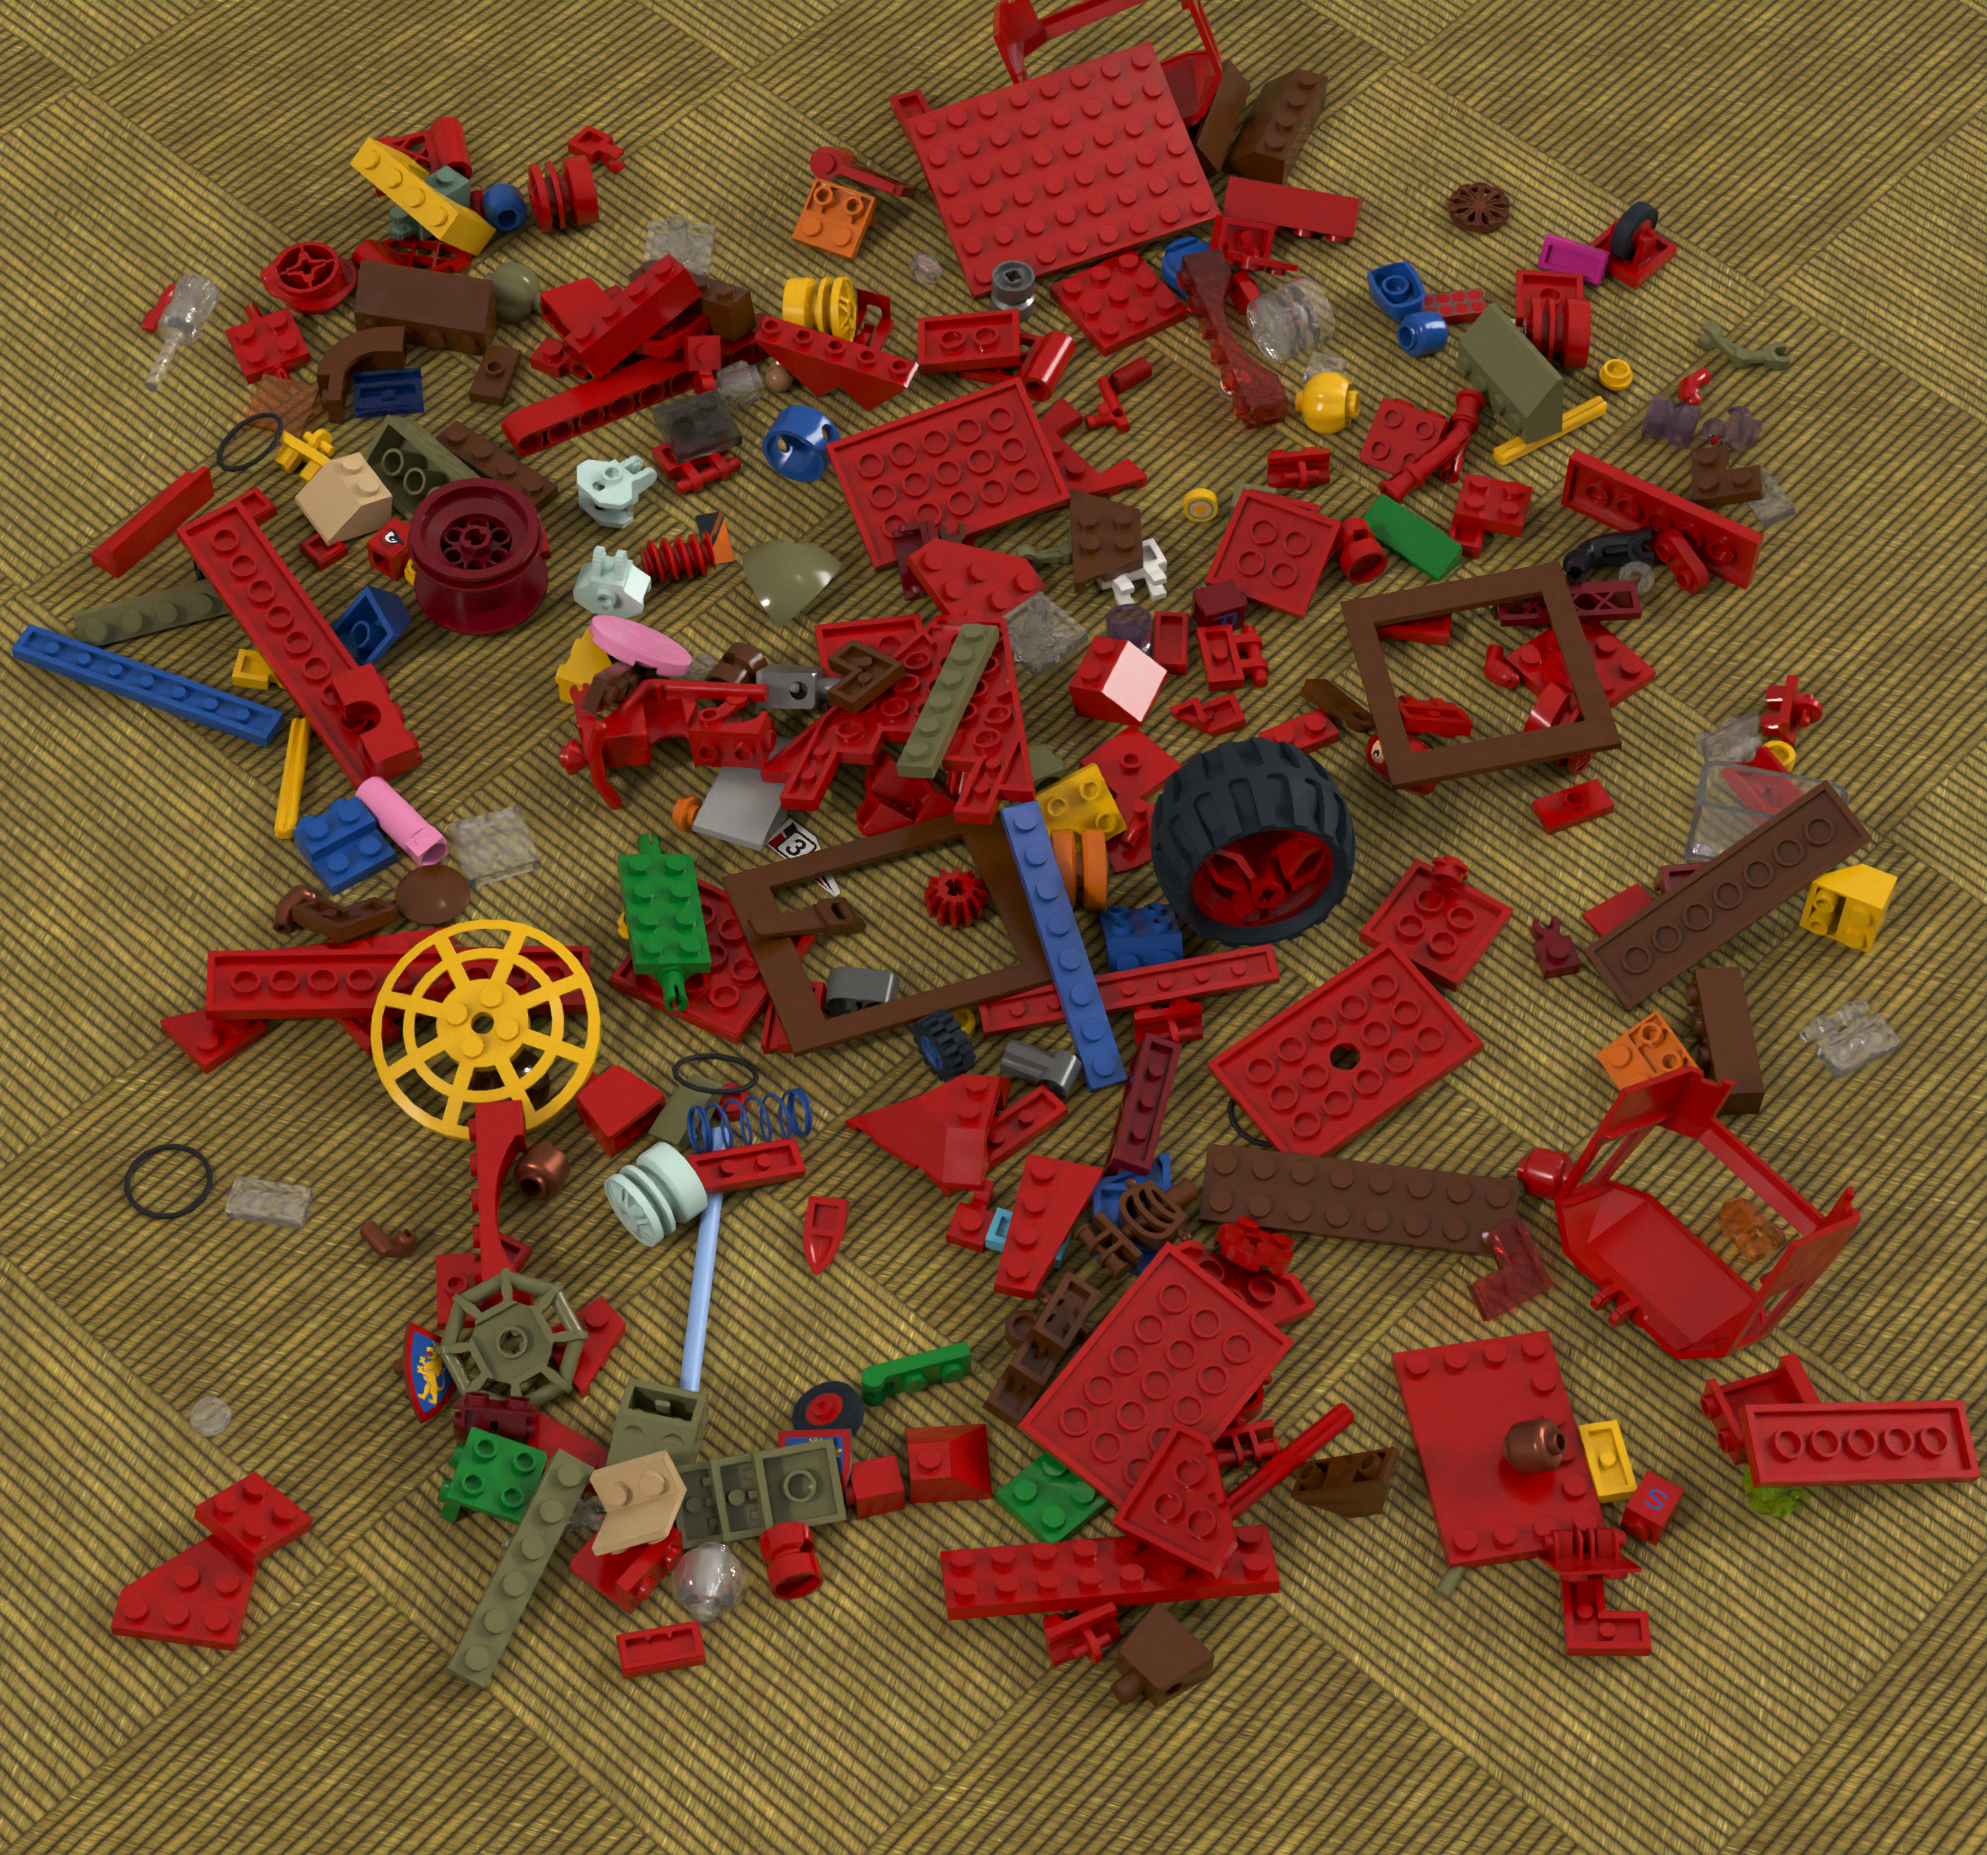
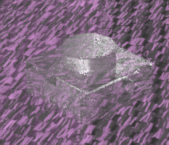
[1303,352,1346,385]

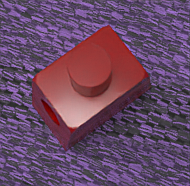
[540,278,622,340]
[576,1065,665,1159]

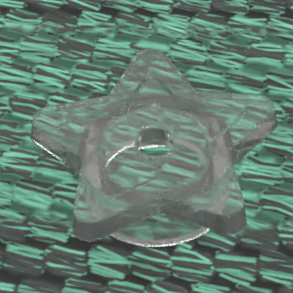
[680,654,715,681]

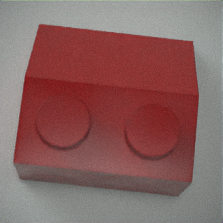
[1069,635,1168,727]

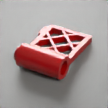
[375,116,472,197]
[810,146,917,197]
[351,235,472,274]
[957,331,1076,402]

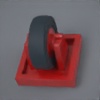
[1589,201,1677,290]

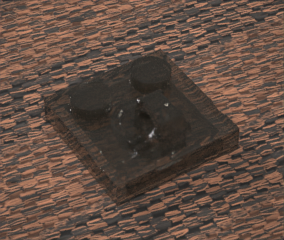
[652,389,742,464]

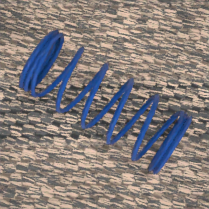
[687,1088,813,1154]

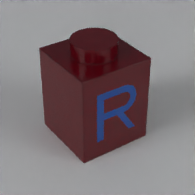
[1191,580,1249,631]

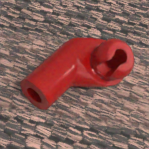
[1678,367,1711,409]
[1484,644,1520,690]

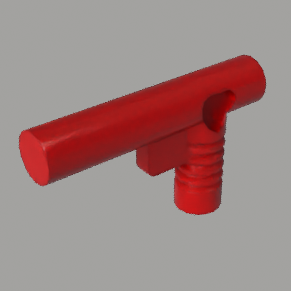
[1084,376,1131,434]

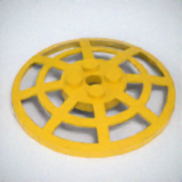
[371,920,602,1142]

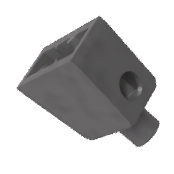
[756,664,842,709]

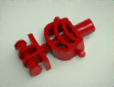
[1214,1374,1281,1470]

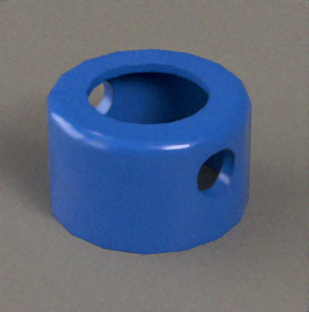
[762,405,840,482]

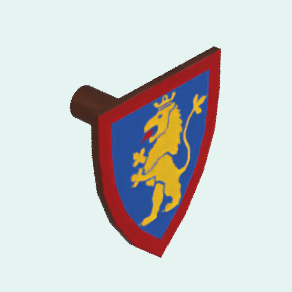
[392,1322,464,1424]

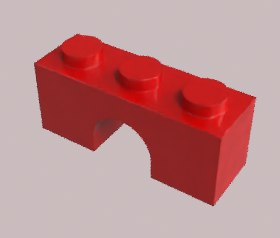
[331,663,420,779]

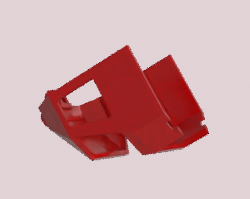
[993,0,1223,128]
[1554,1065,1861,1359]

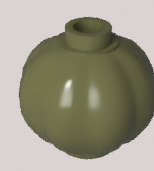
[484,261,543,324]

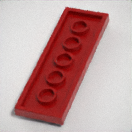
[1561,449,1764,590]
[1738,1400,1980,1488]

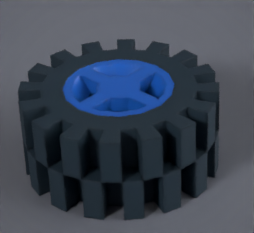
[912,1008,976,1083]

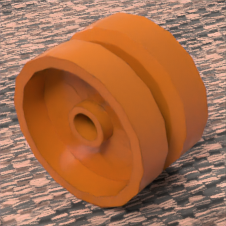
[1050,828,1109,911]

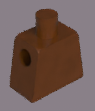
[1110,1602,1214,1707]

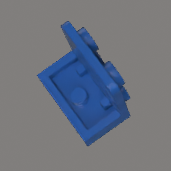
[1098,903,1183,974]

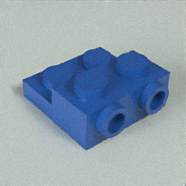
[293,796,397,896]

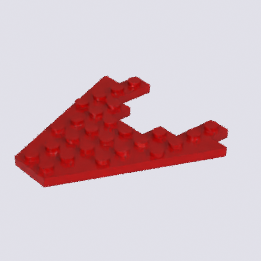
[760,614,1036,825]

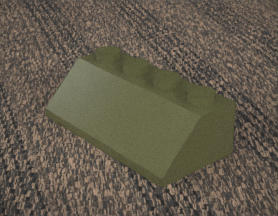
[1456,302,1564,445]
[363,414,481,521]

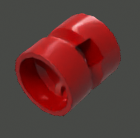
[1332,518,1388,584]
[758,1522,823,1600]

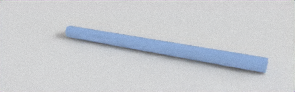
[679,1127,730,1392]

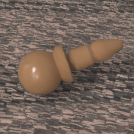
[765,360,793,393]

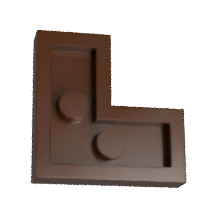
[1691,445,1763,508]
[827,639,906,714]
[292,896,398,943]

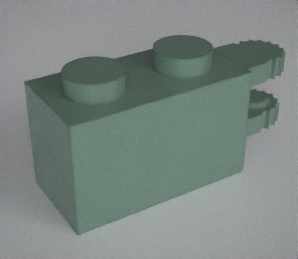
[389,165,470,241]

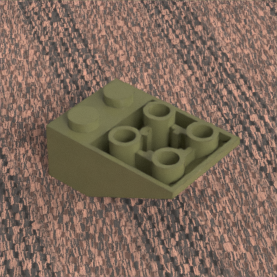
[597,1378,709,1508]

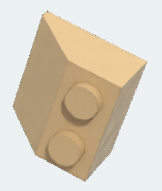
[295,452,392,546]

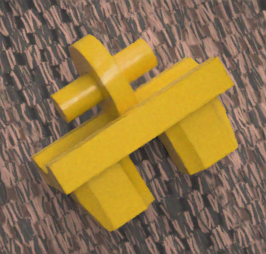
[274,429,335,484]

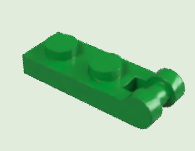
[861,1341,971,1407]

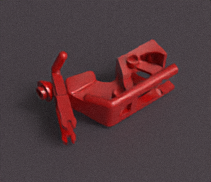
[560,679,776,810]

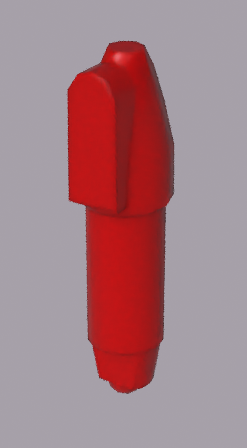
[142,284,178,333]

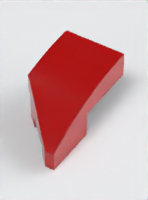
[1169,692,1247,737]

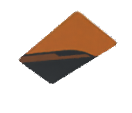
[695,512,735,564]

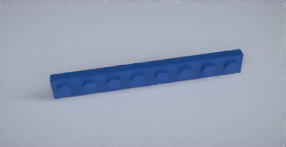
[12,624,285,748]
[1000,800,1128,1093]

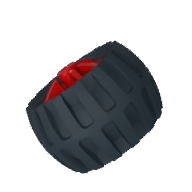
[1151,737,1355,948]

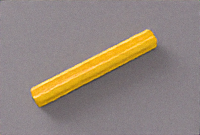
[1492,396,1608,466]
[274,717,312,840]

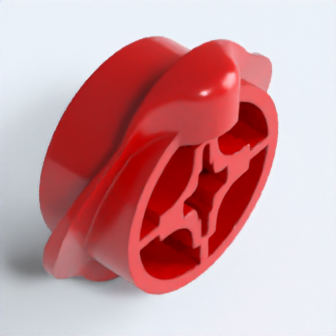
[260,241,358,314]

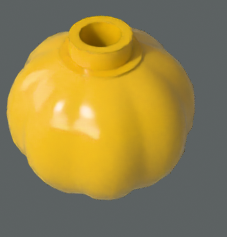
[1295,372,1360,435]

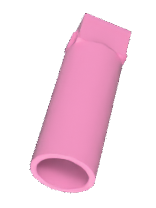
[355,776,449,867]

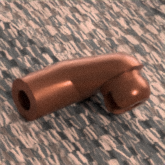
[273,884,317,934]
[359,1221,417,1257]

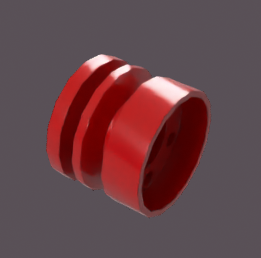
[527,154,599,234]
[1522,297,1591,370]
[1523,681,1611,775]

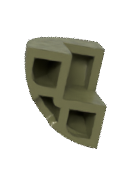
[742,539,842,628]

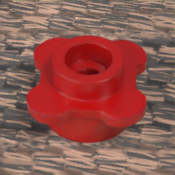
[1432,856,1469,887]

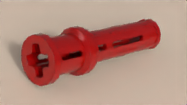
[1438,389,1486,483]
[1378,425,1473,505]

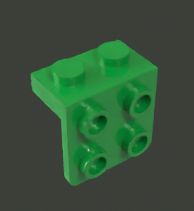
[437,1427,547,1525]

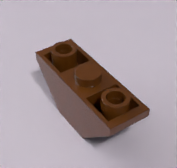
[1291,1447,1399,1518]

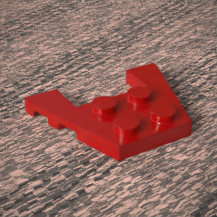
[1039,398,1147,513]

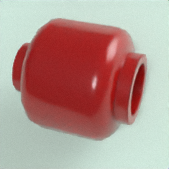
[1517,1147,1575,1201]

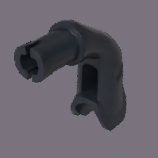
[1563,525,1657,584]

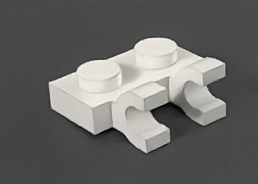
[1096,538,1167,611]

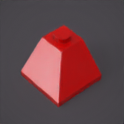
[905,1424,992,1504]

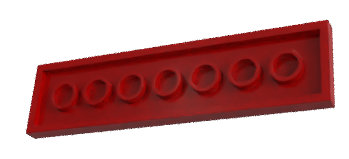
[940,1524,1280,1621]

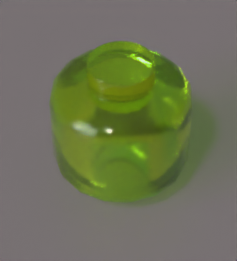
[1742,1464,1802,1518]

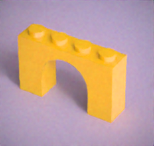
[350,137,496,257]

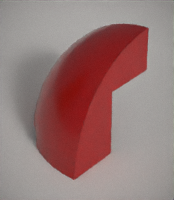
[856,748,957,837]

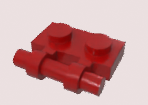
[652,423,741,495]
[1196,624,1269,691]
[1396,695,1473,739]

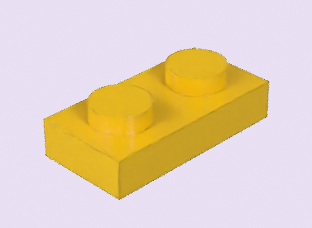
[1577,1420,1638,1504]

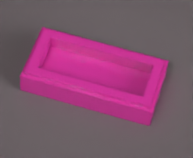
[1537,233,1611,286]

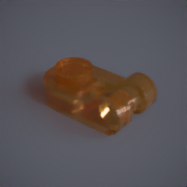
[1718,1198,1787,1263]

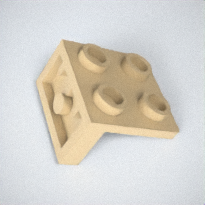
[589,1450,687,1556]

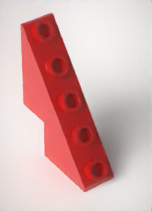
[753,315,919,412]

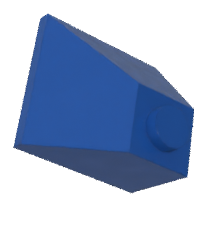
[331,585,412,667]

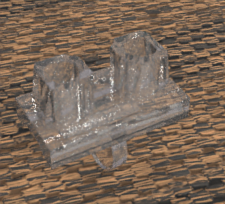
[1695,712,1763,773]

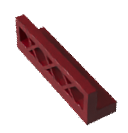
[1491,580,1642,627]
[1103,1032,1182,1178]

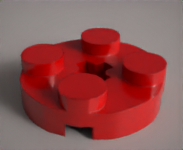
[1213,1216,1294,1275]

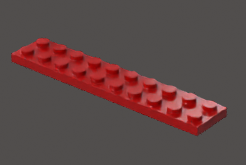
[176,498,423,791]
[206,945,591,1020]

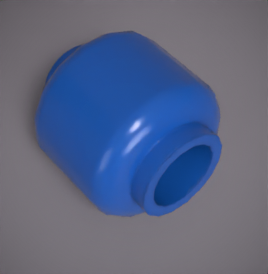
[482,184,527,233]
[1397,310,1448,357]

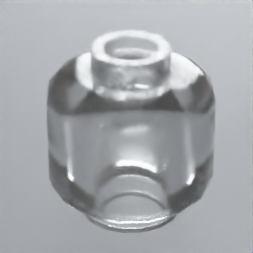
[716,360,766,410]

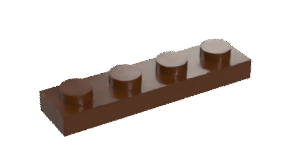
[435,420,559,513]
[581,661,649,714]

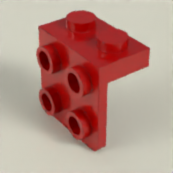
[1208,214,1298,276]
[1359,397,1451,475]
[570,1526,683,1614]

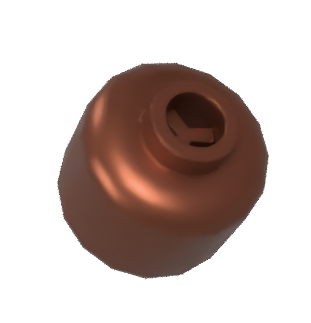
[513,1143,571,1201]
[1503,1418,1567,1474]

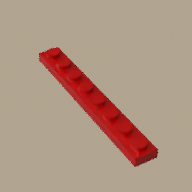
[977,943,1280,1038]

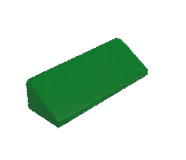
[1362,494,1462,582]

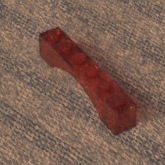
[1177,248,1289,430]

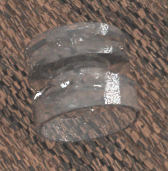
[1247,276,1335,364]

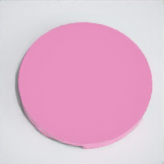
[588,615,692,677]

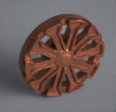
[1448,182,1510,233]

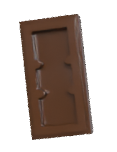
[469,344,522,407]

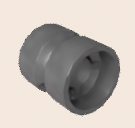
[991,260,1035,323]

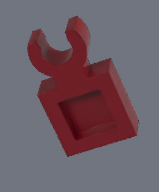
[1531,915,1581,980]

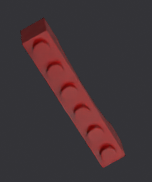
[468,1100,534,1333]

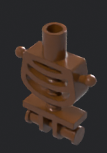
[1074,1178,1199,1280]

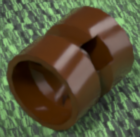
[704,642,768,705]

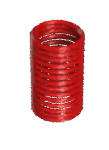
[1110,357,1152,393]

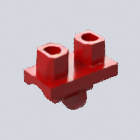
[1267,446,1330,491]
[1760,675,1823,747]
[1133,998,1203,1049]
[1042,1601,1122,1667]

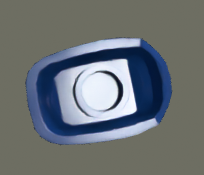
[1367,261,1425,323]

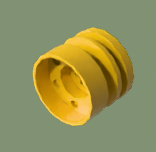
[782,276,856,342]

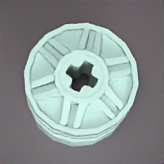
[604,1142,708,1247]

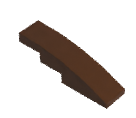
[982,1271,1101,1429]

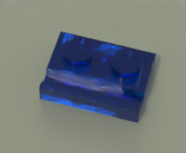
[352,367,425,418]

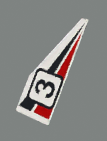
[766,818,840,897]

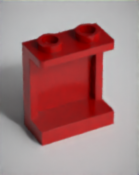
[1700,1353,1821,1466]

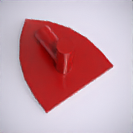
[1105,791,1155,874]

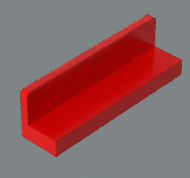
[91,466,215,579]

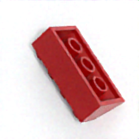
[1222,176,1363,244]
[562,253,702,380]

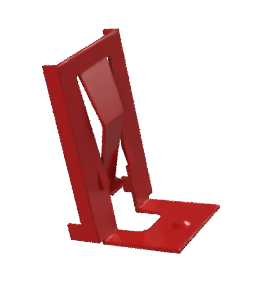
[853,288,894,351]

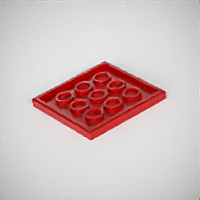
[609,878,817,1046]

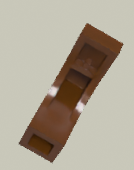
[316,326,408,424]

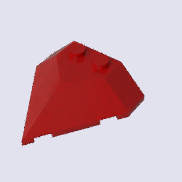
[846,1074,1012,1191]

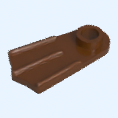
[1300,679,1374,733]

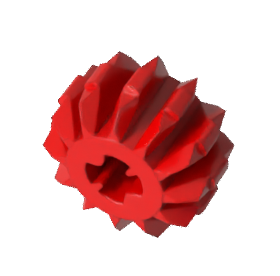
[924,866,987,930]

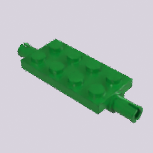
[617,833,711,1012]

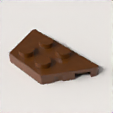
[1069,489,1143,593]

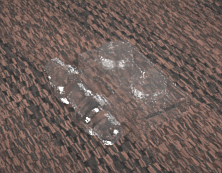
[1800,999,1901,1079]

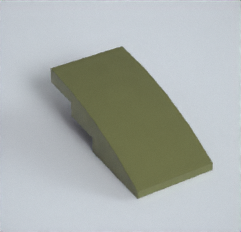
[674,1438,847,1549]

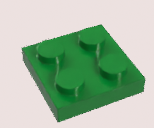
[996,1452,1111,1544]

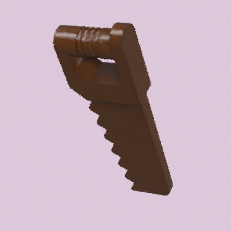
[747,897,866,939]

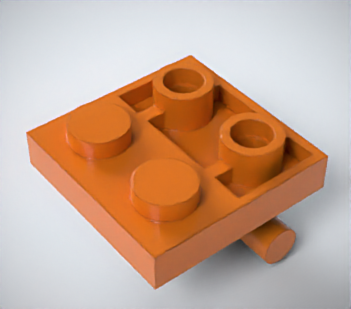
[791,178,878,262]
[1596,1010,1701,1091]

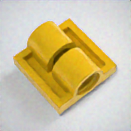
[1036,763,1127,852]

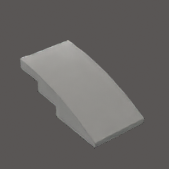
[692,735,792,852]

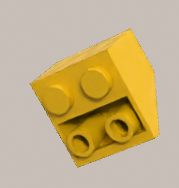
[1799,864,1898,953]

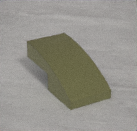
[649,1073,727,1150]

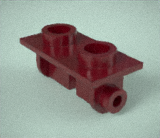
[453,1391,540,1440]

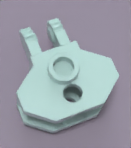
[577,455,658,529]
[573,546,651,619]

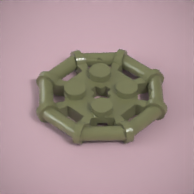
[436,1267,589,1406]

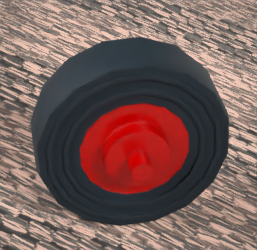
[792,1381,865,1437]

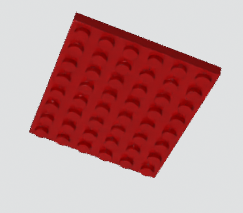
[904,41,1221,301]

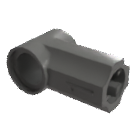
[1000,1039,1083,1101]

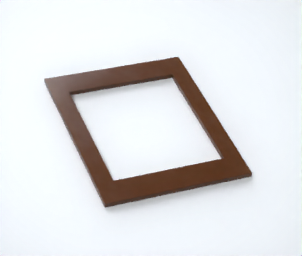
[1340,561,1622,790]
[722,813,1054,1057]

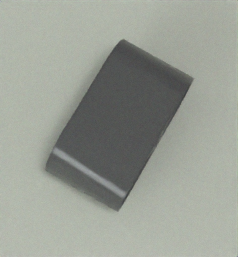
[824,967,900,1016]

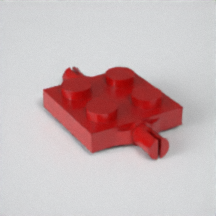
[225,303,312,391]

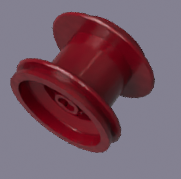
[407,478,549,636]

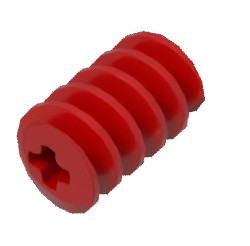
[640,531,716,585]

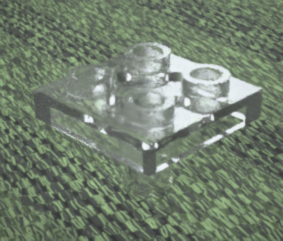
[642,215,716,277]
[1001,591,1088,677]

